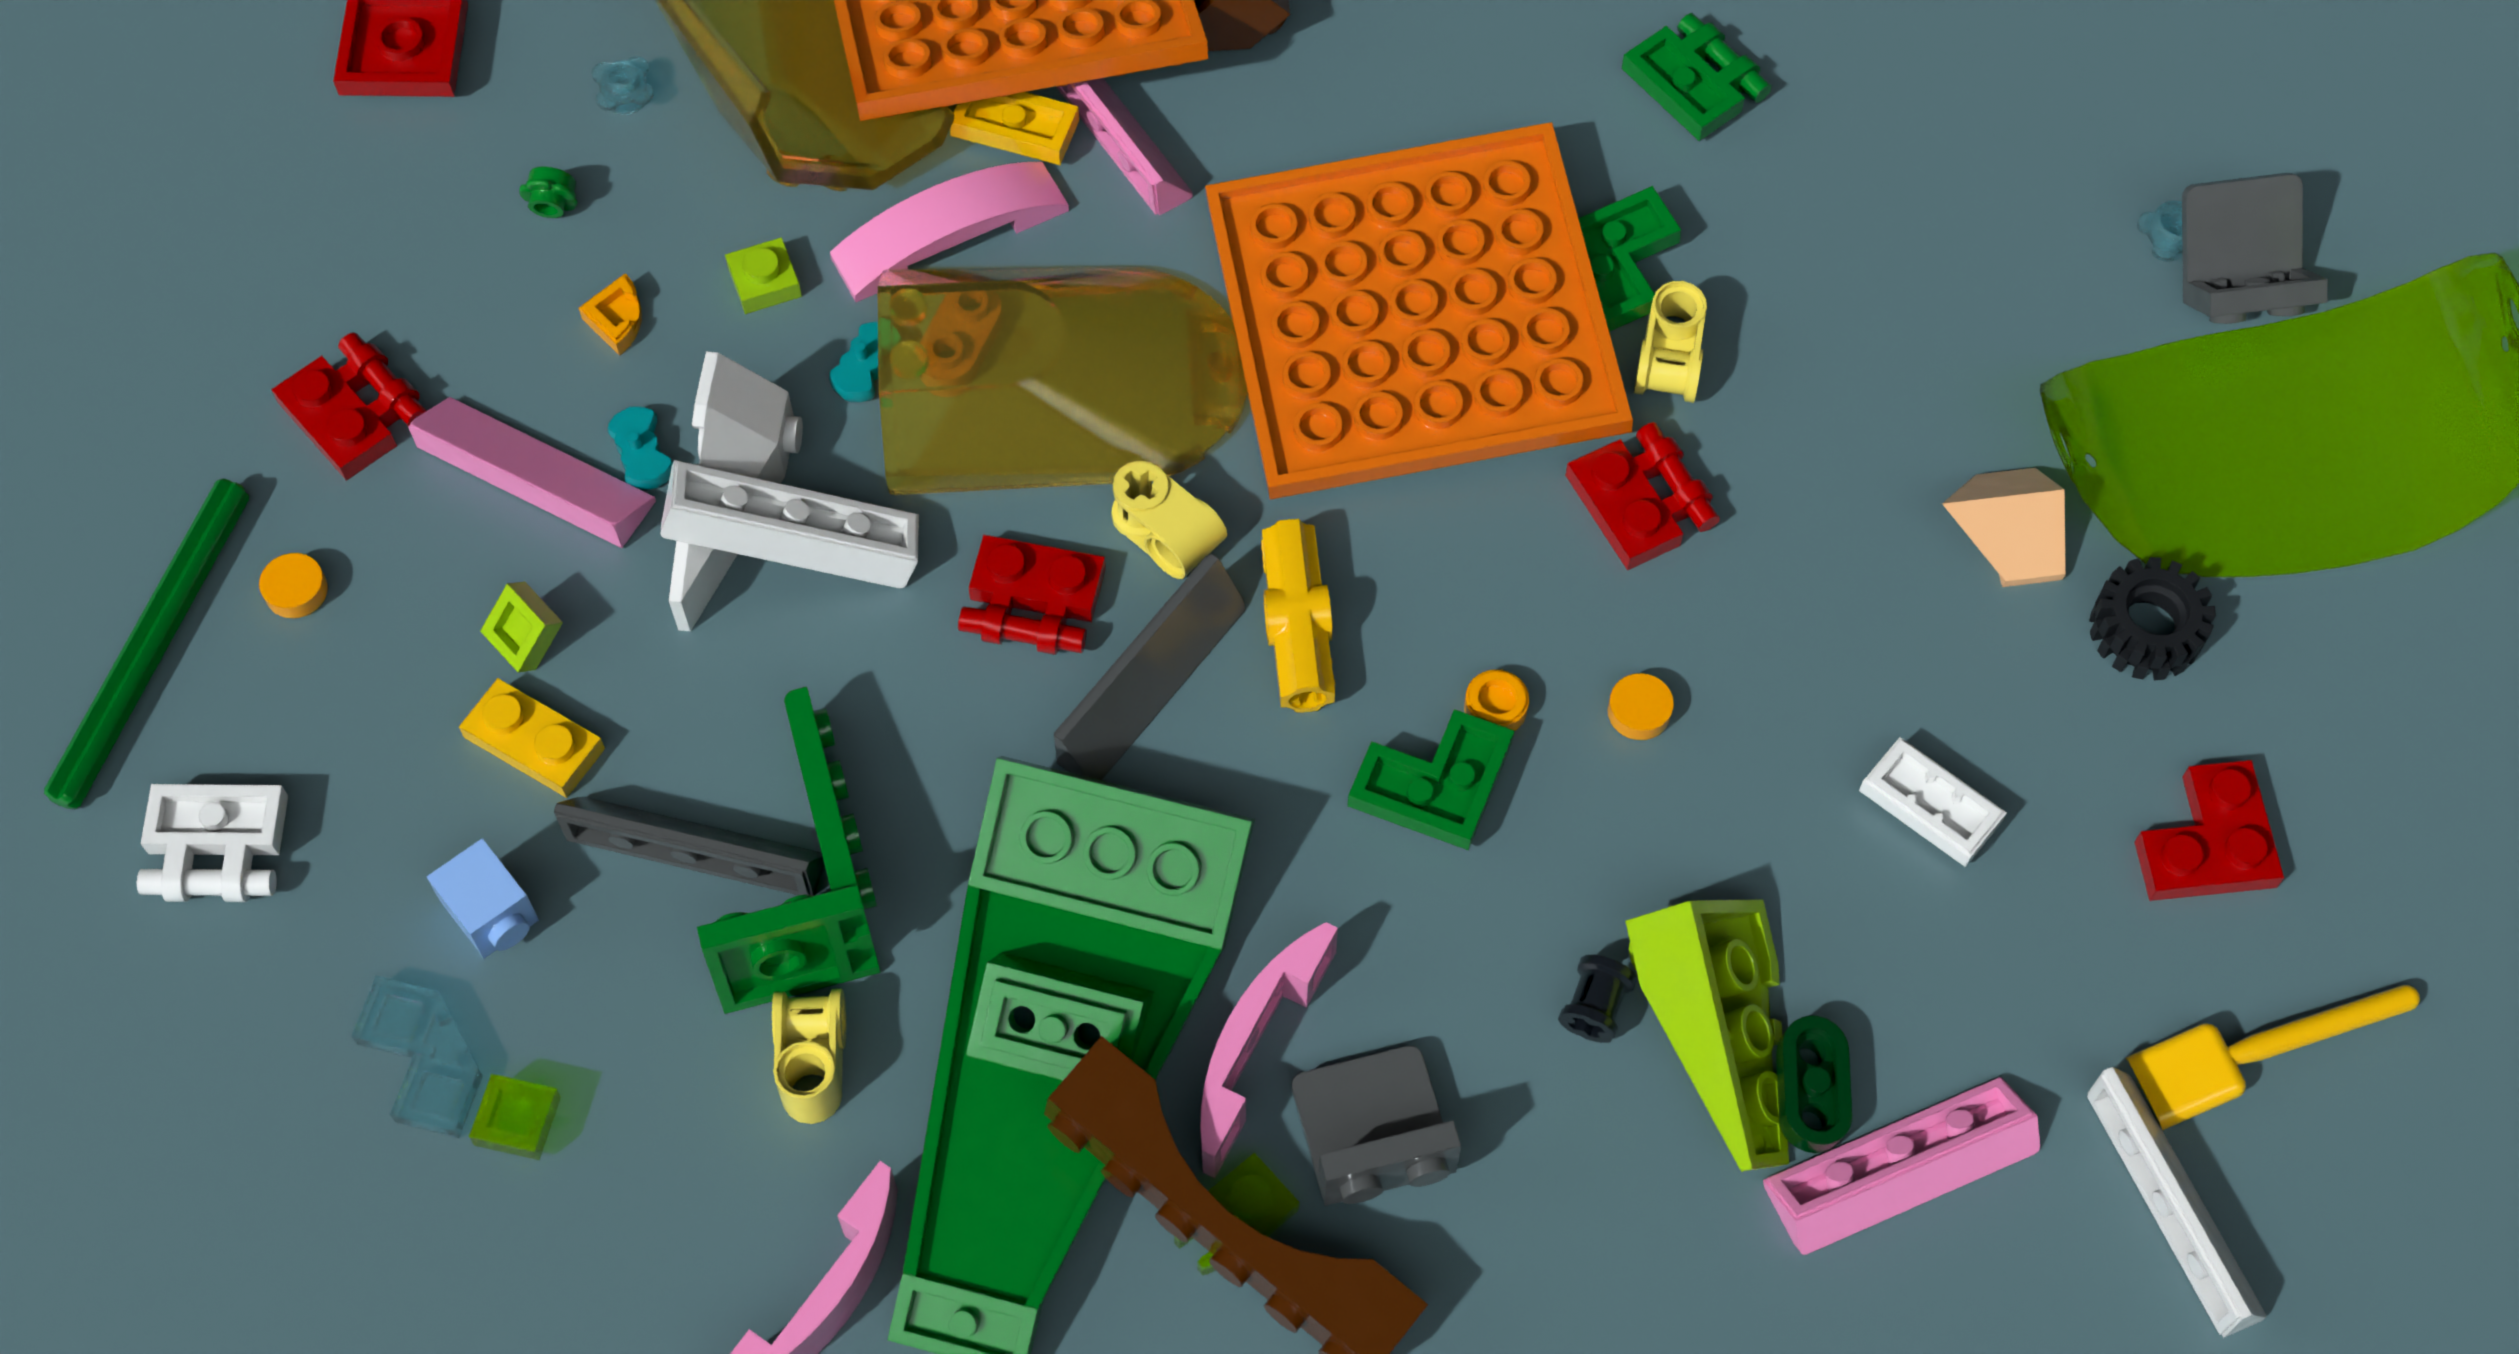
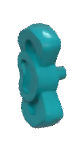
[829,322,904,403]
[607,406,673,490]

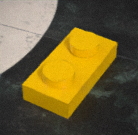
[949,92,1080,165]
[459,678,605,798]

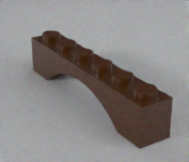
[1044,1036,1428,1354]

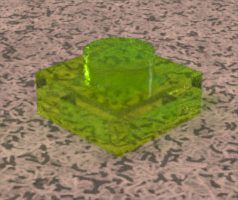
[469,1074,561,1160]

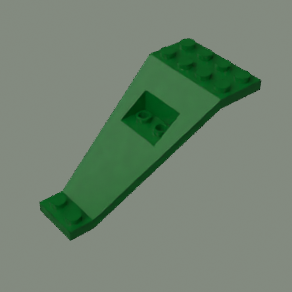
[887,756,1255,1354]

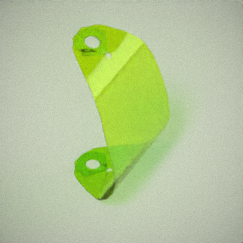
[2040,252,2519,577]

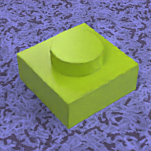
[724,237,802,314]
[480,581,563,673]

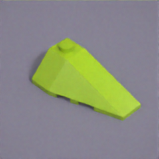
[1625,899,1789,1172]

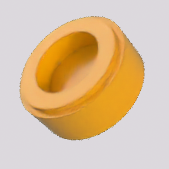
[259,553,328,618]
[1464,670,1529,731]
[1607,673,1674,740]

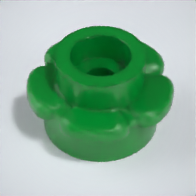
[519,166,578,218]

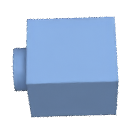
[426,838,539,959]

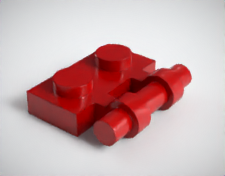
[271,332,427,481]
[1565,422,1720,571]
[958,535,1106,655]

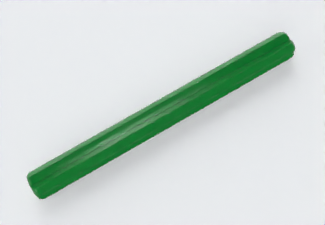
[44,478,249,810]

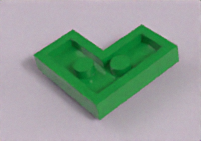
[1578,186,1681,332]
[1347,709,1515,851]

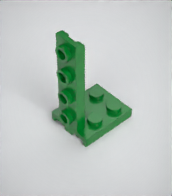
[697,686,881,1014]

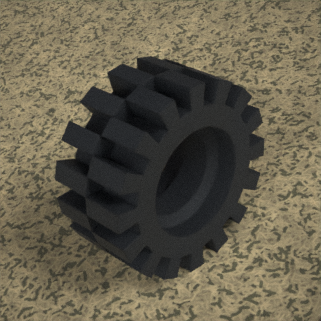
[2089,557,2216,681]

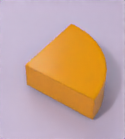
[579,273,642,356]

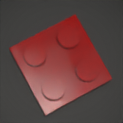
[333,0,468,97]

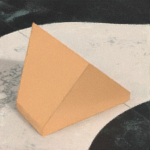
[1942,468,2066,587]

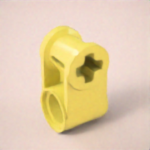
[1634,281,1707,403]
[1111,461,1227,579]
[772,988,846,1124]

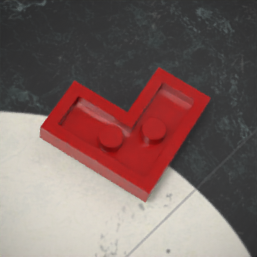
[2134,760,2284,901]

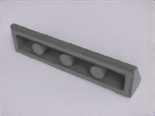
[1054,554,1245,780]
[554,797,825,896]

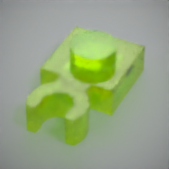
[1174,1152,1300,1276]

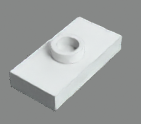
[1859,737,2007,867]

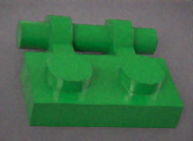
[1621,13,1772,141]

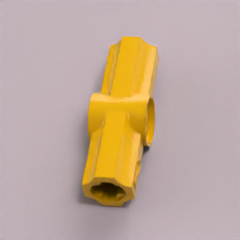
[1261,519,1335,713]

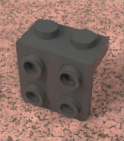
[2182,173,2328,324]
[1292,1046,1461,1206]

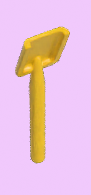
[2126,985,2420,1131]

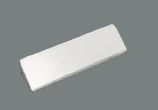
[660,460,919,588]
[2087,1067,2266,1338]

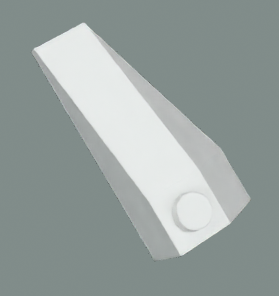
[669,351,803,632]

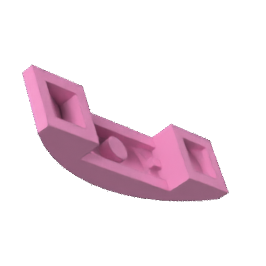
[830,162,1069,302]
[1200,922,1338,1178]
[730,1161,898,1354]

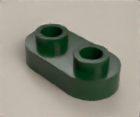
[1776,1016,1852,1153]

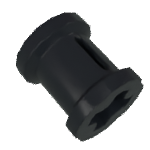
[1558,955,1637,1043]

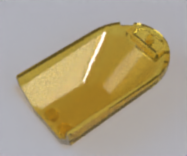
[655,0,954,191]
[877,267,1248,495]

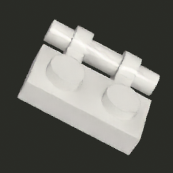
[137,784,288,902]

